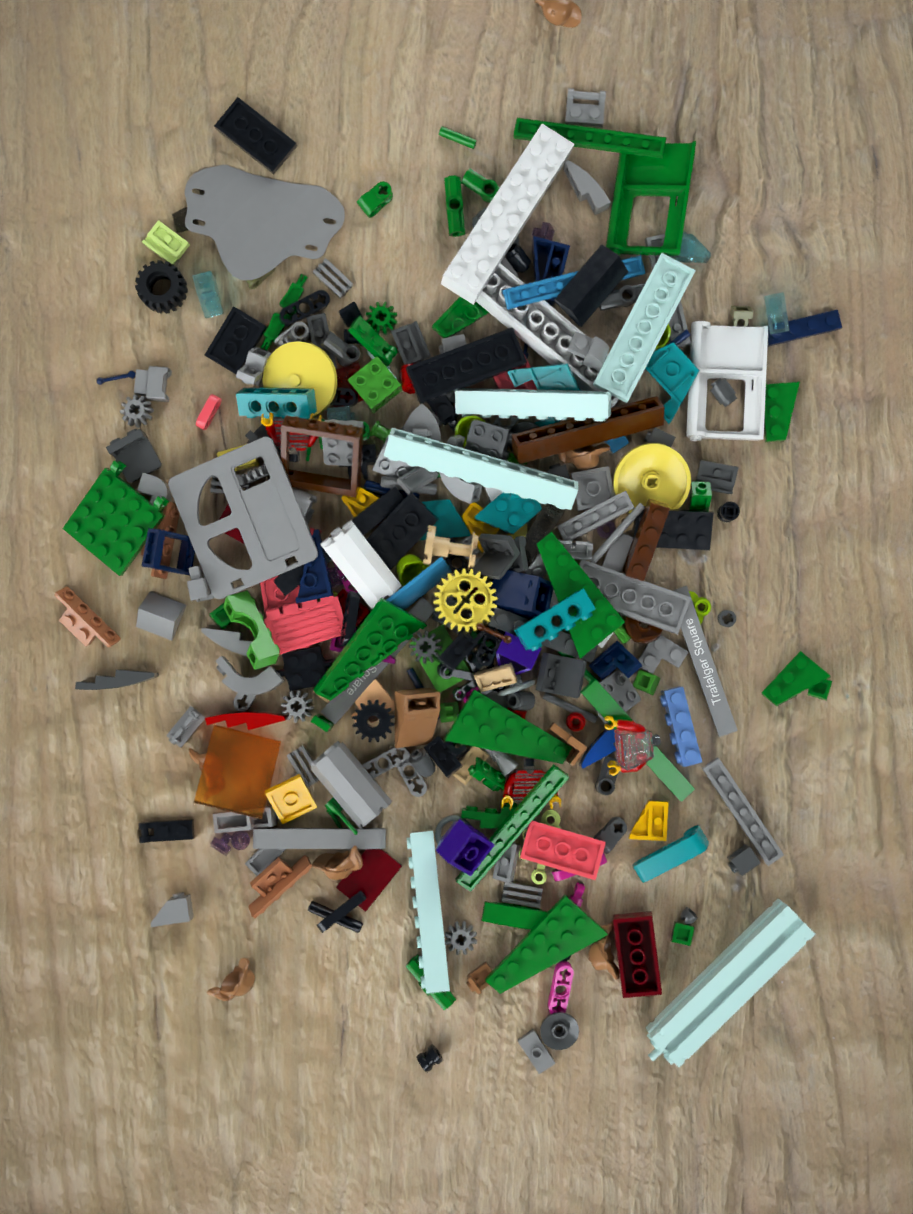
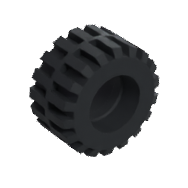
[135,260,188,314]

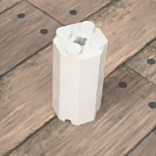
[320,520,402,609]

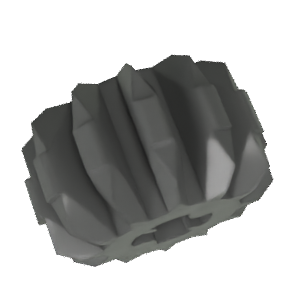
[409,631,442,664]

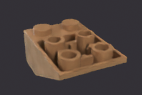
[395,687,440,748]

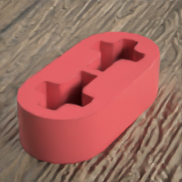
[196,394,222,430]

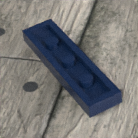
[767,309,842,347]

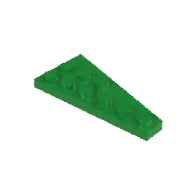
[536,532,625,659]
[485,894,608,994]

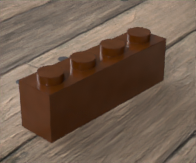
[623,499,670,581]

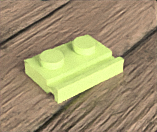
[142,220,190,265]

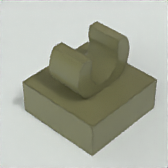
[730,306,753,327]

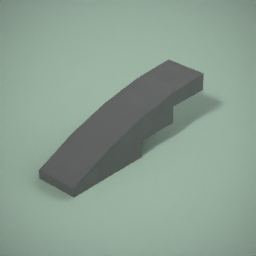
[75,670,159,690]

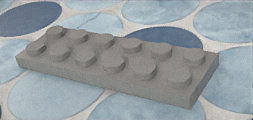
[579,560,691,635]

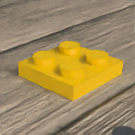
[265,774,317,825]

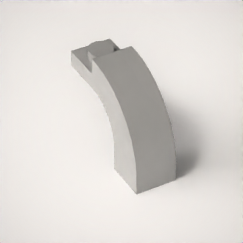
[439,435,482,504]
[215,656,285,695]

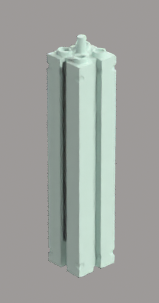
[646,899,815,1067]

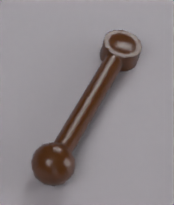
[476,622,512,643]

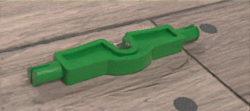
[260,274,308,351]

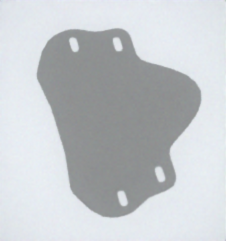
[185,165,345,280]

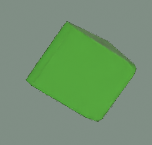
[633,669,660,695]

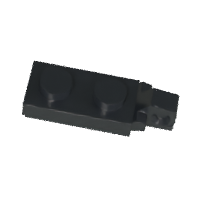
[427,395,459,431]

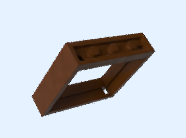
[281,416,363,498]

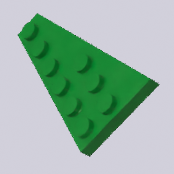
[313,597,427,701]
[444,689,572,764]

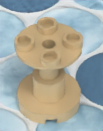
[423,525,479,571]

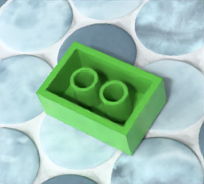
[410,624,470,693]

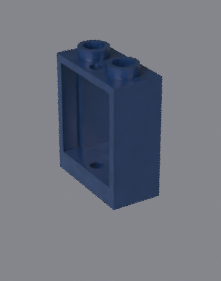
[141,528,195,576]

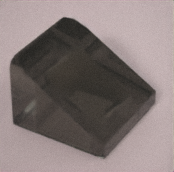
[172,207,199,233]

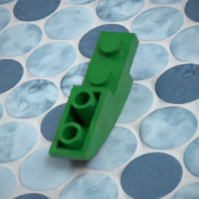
[461,802,540,828]

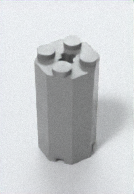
[309,741,392,829]

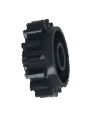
[352,700,395,743]

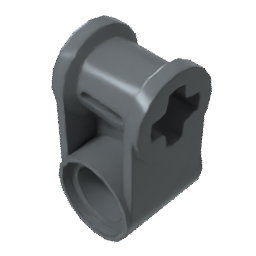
[594,817,627,854]

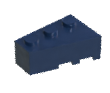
[532,236,570,307]

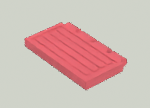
[264,594,344,655]

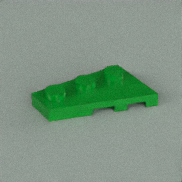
[764,382,800,442]
[762,651,831,707]

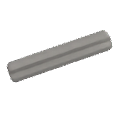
[380,476,437,495]

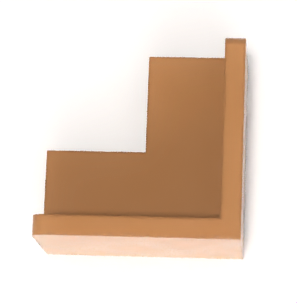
[546,722,587,766]

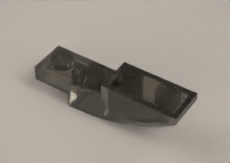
[525,503,567,567]

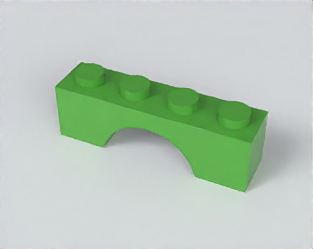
[223,590,280,670]

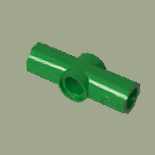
[461,168,500,203]
[444,175,465,237]
[405,954,456,1010]

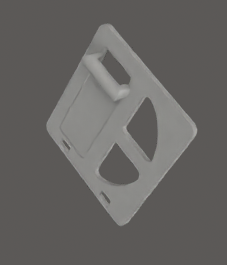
[168,437,318,599]

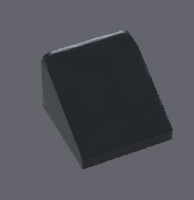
[339,302,363,327]

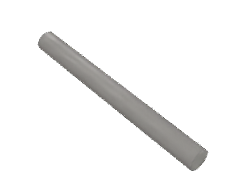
[589,503,645,564]

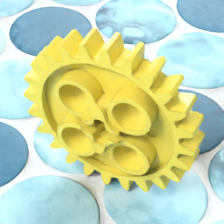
[434,568,498,633]

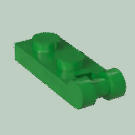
[348,316,398,366]

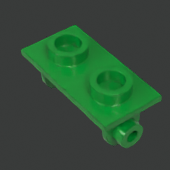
[468,757,505,792]

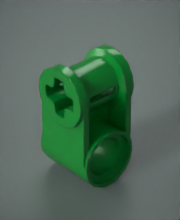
[357,181,393,218]

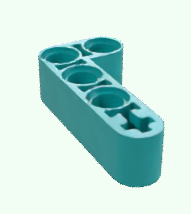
[632,825,709,883]

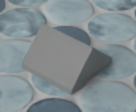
[136,591,186,640]

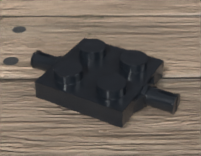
[276,646,336,691]

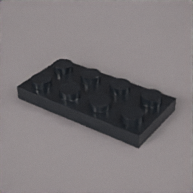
[214,97,297,175]
[366,492,439,570]
[633,509,714,550]

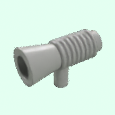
[483,748,519,777]

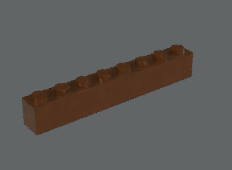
[511,396,664,464]

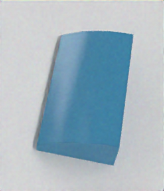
[387,556,452,610]

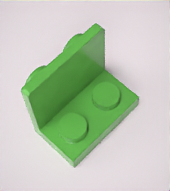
[348,357,403,414]

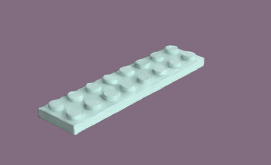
[593,253,696,403]

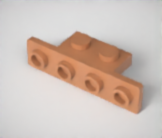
[141,502,180,579]
[54,587,121,648]
[248,855,312,918]

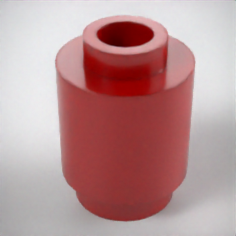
[399,364,415,394]

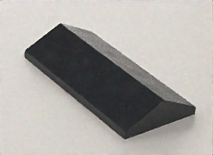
[554,245,628,327]

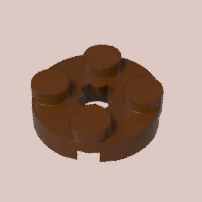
[625,617,663,643]

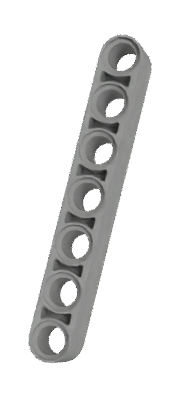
[253,828,386,849]

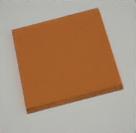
[194,724,281,819]

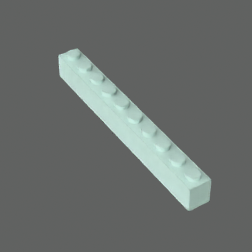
[384,428,578,510]

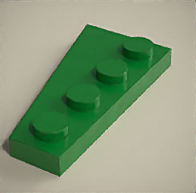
[431,297,489,338]

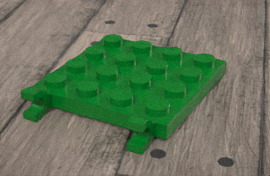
[62,460,170,576]

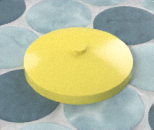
[263,341,337,417]
[613,443,691,513]

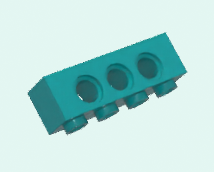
[236,388,317,419]
[514,589,596,651]

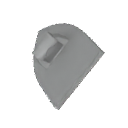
[402,404,441,462]

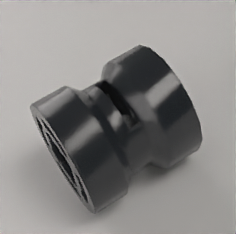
[717,502,740,523]
[416,1044,443,1073]

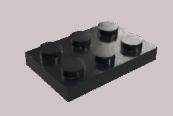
[204,306,267,375]

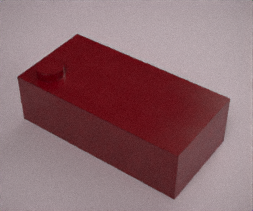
[613,911,662,998]

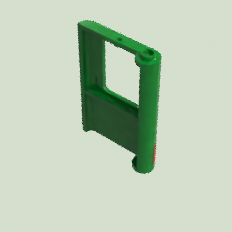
[606,141,696,256]

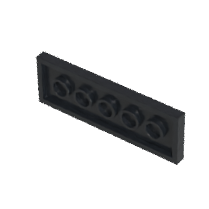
[406,328,527,404]

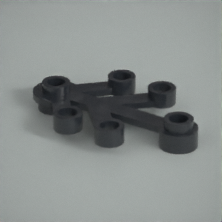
[437,651,506,700]

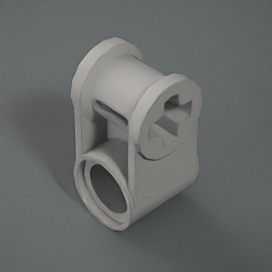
[274,322,311,346]

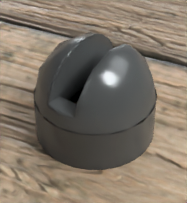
[681,907,698,925]

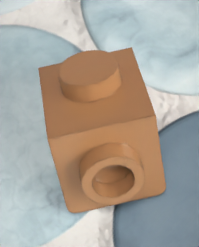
[466,962,493,995]

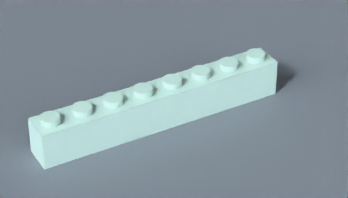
[455,388,611,421]
[406,831,450,994]

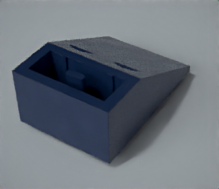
[490,570,553,620]

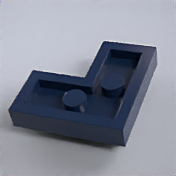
[589,640,642,680]

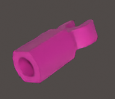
[570,882,585,907]

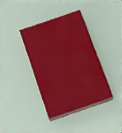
[336,849,402,912]

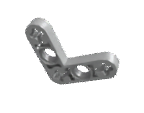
[362,747,427,797]

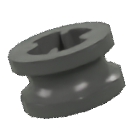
[718,610,737,627]

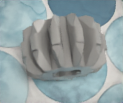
[120,394,154,428]
[281,690,314,723]
[445,921,477,955]

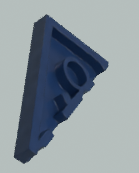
[296,529,334,603]

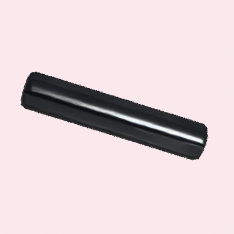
[308,901,363,933]

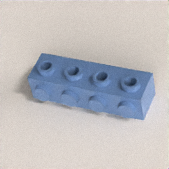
[660,686,702,767]

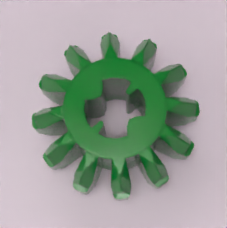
[366,302,397,335]

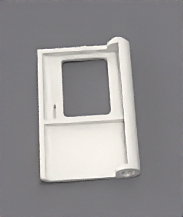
[686,321,768,441]

